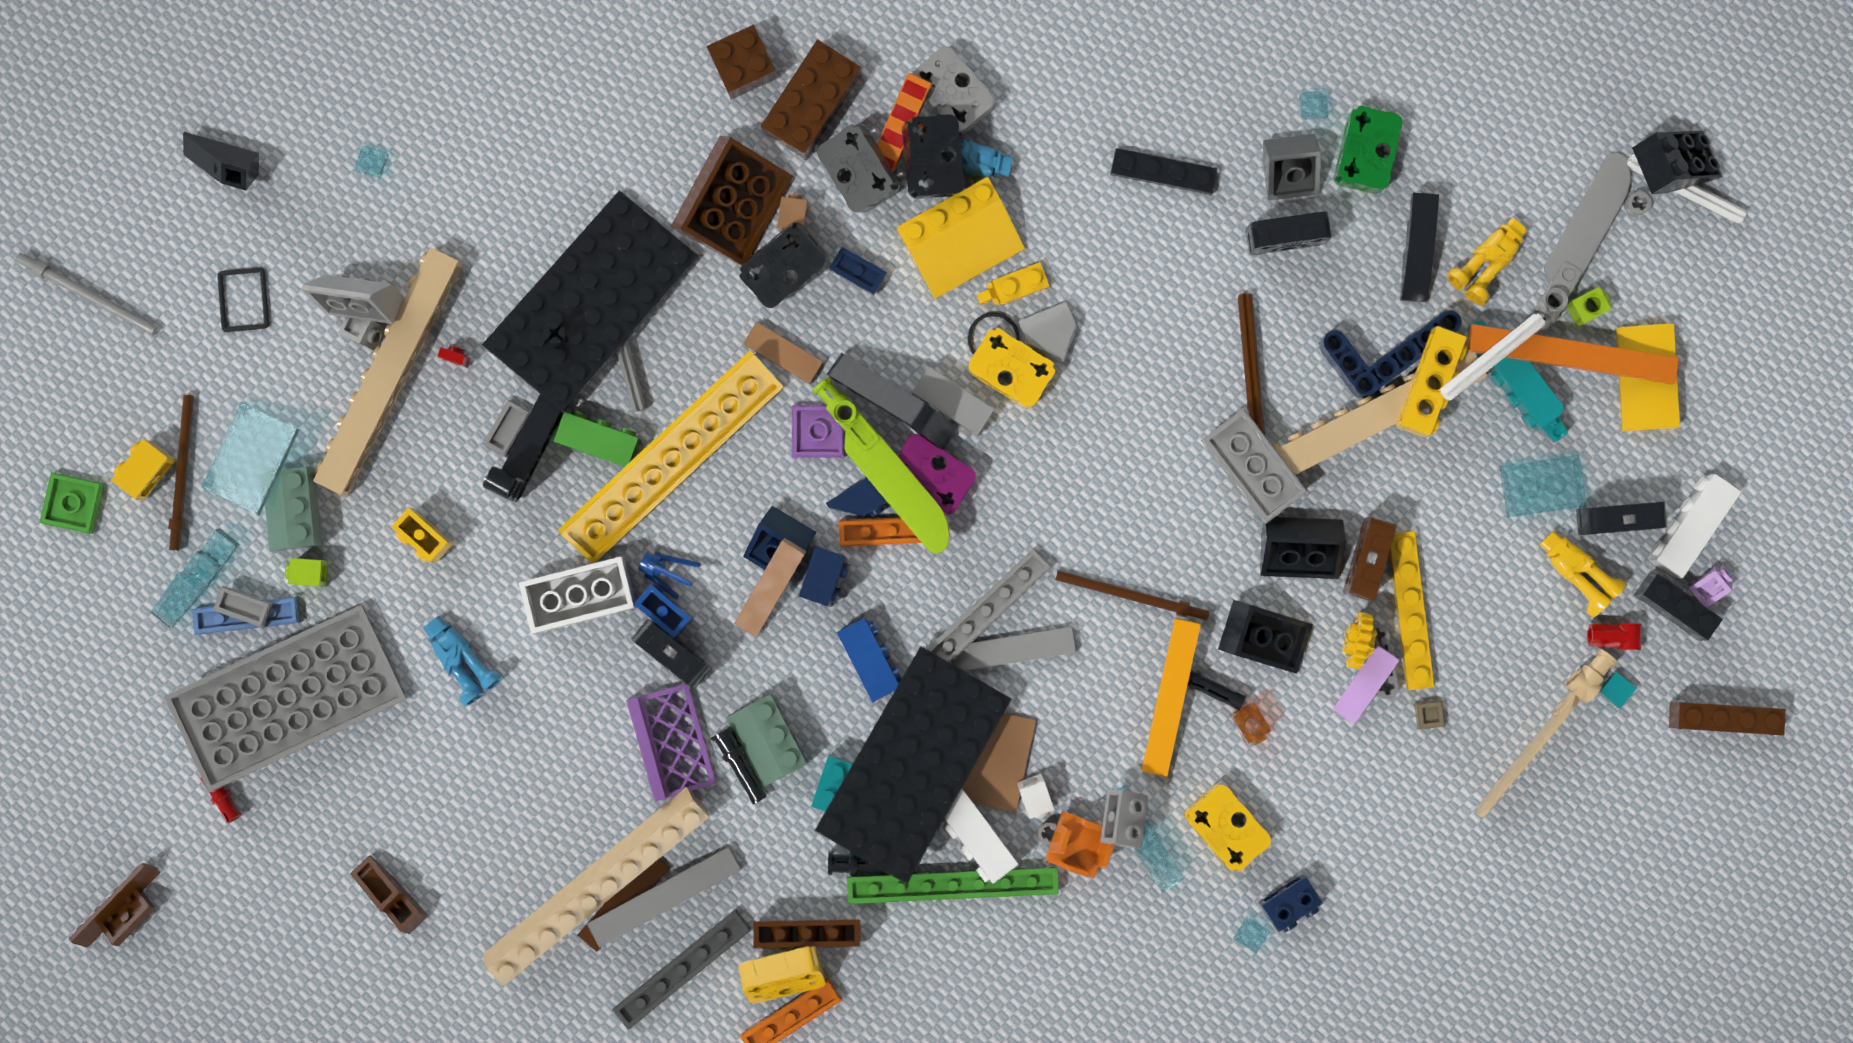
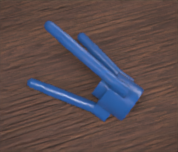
[639,551,701,599]

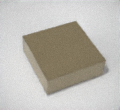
[1414,700,1445,730]

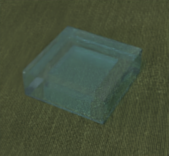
[1299,91,1328,120]
[354,145,389,179]
[1233,916,1270,954]

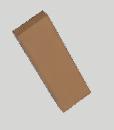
[743,322,823,385]

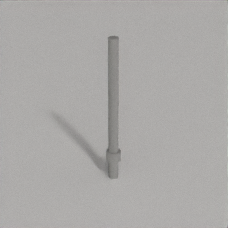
[15,253,158,336]

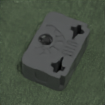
[817,124,900,213]

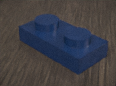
[829,247,887,296]

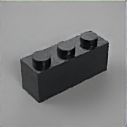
[1634,573,1723,641]

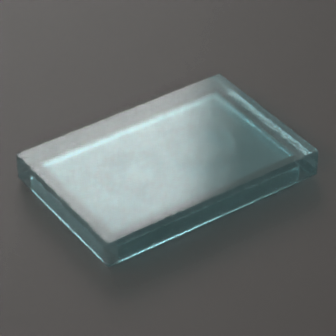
[1499,455,1587,518]

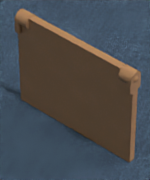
[962,713,1036,812]

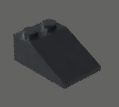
[1218,599,1313,674]

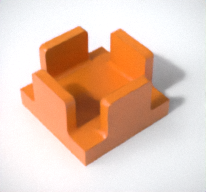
[1045,810,1114,878]

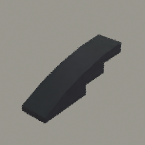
[1400,192,1439,303]

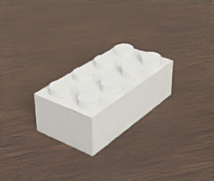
[519,557,637,634]

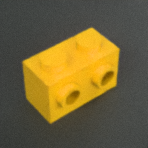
[111,439,176,501]
[391,507,454,563]

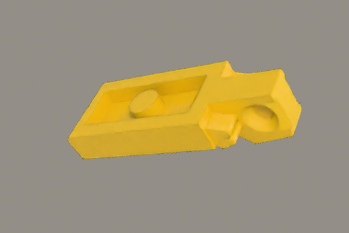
[976,262,1050,306]

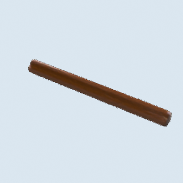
[1238,293,1265,435]

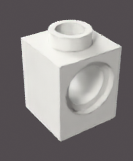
[1016,774,1054,819]

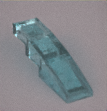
[150,528,240,629]
[1103,785,1184,893]

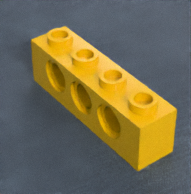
[1396,326,1468,438]

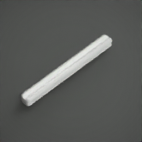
[1627,154,1747,223]
[1440,314,1545,400]

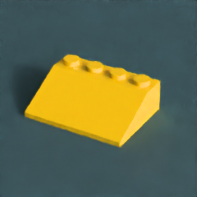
[896,177,1025,300]

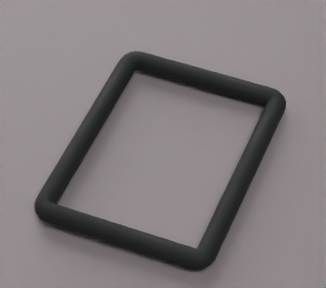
[217,267,269,332]

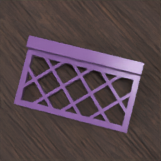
[626,684,716,802]

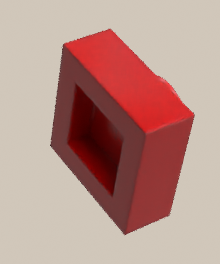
[437,345,470,368]

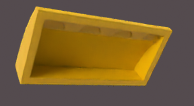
[1616,323,1680,432]

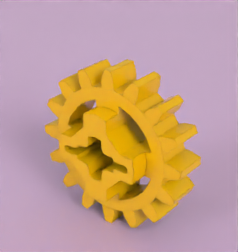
[1342,612,1377,670]

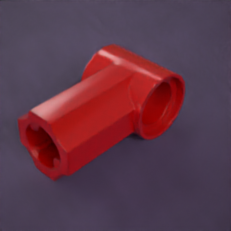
[1587,623,1642,650]

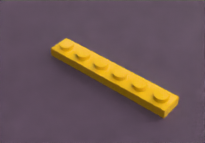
[1389,531,1434,690]

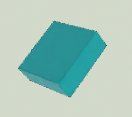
[1599,672,1637,709]

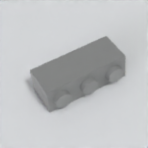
[912,366,995,438]

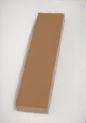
[734,538,806,637]

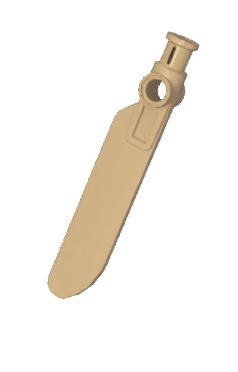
[1476,648,1618,818]

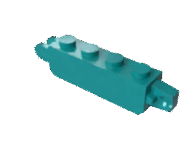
[1467,320,1568,443]

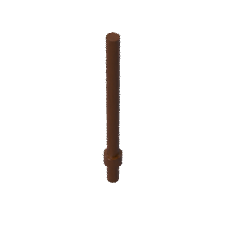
[168,395,194,551]
[1055,570,1210,621]

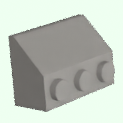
[302,274,404,324]

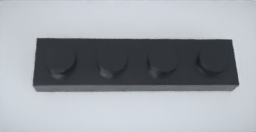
[1110,148,1217,195]

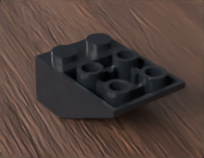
[1632,131,1723,194]

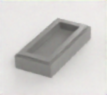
[482,399,530,457]
[213,586,274,628]

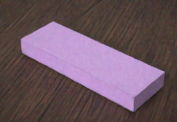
[1333,645,1400,724]

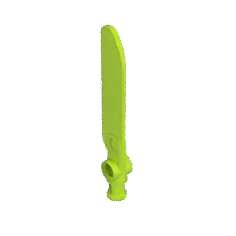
[812,377,950,554]

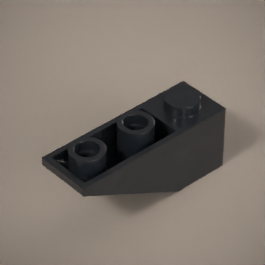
[183,132,259,191]

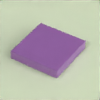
[792,405,844,458]

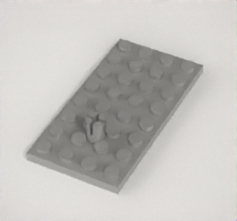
[164,605,407,792]

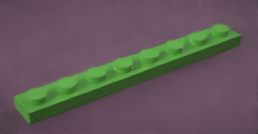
[847,867,1059,904]

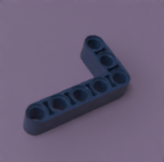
[1319,310,1462,398]

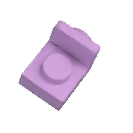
[1689,564,1733,607]

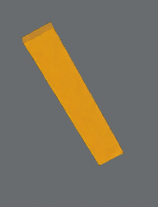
[1141,618,1201,777]

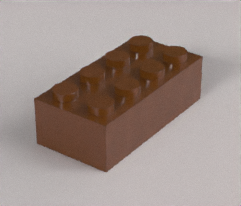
[761,39,862,160]

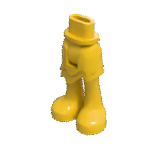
[1446,218,1528,306]
[1539,530,1628,618]

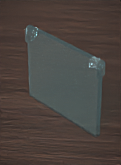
[201,402,299,516]

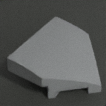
[1018,302,1077,363]

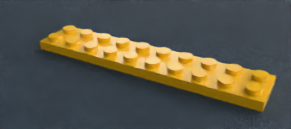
[558,350,783,564]

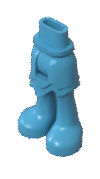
[942,138,1013,178]
[423,616,504,707]

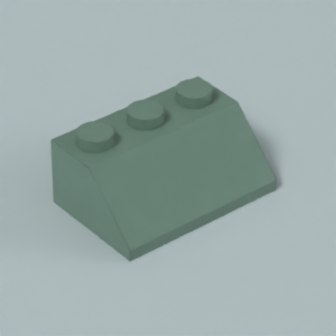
[262,467,323,552]
[726,693,809,787]

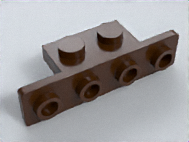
[69,863,160,947]

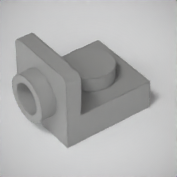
[338,317,386,350]

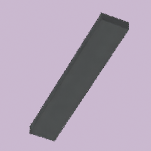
[612,909,752,1030]

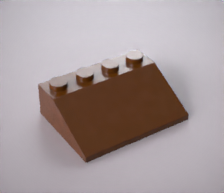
[670,136,794,266]

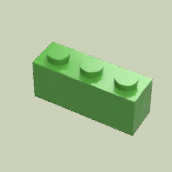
[553,410,641,467]

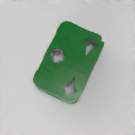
[1334,106,1402,194]

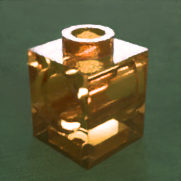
[1230,703,1271,745]

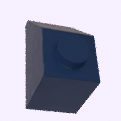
[826,477,887,518]

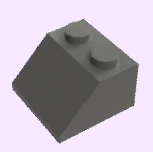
[1263,134,1321,201]

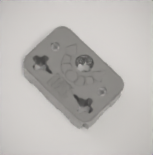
[912,46,994,136]

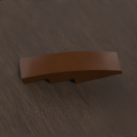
[577,859,670,952]

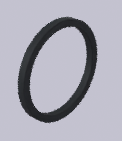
[967,312,1020,355]

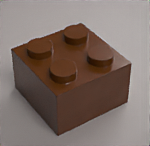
[706,24,778,100]

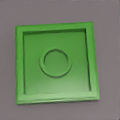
[39,472,105,534]

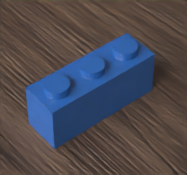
[837,618,902,703]

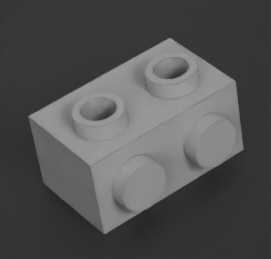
[1100,790,1148,848]

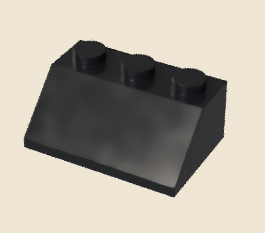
[1260,517,1346,579]

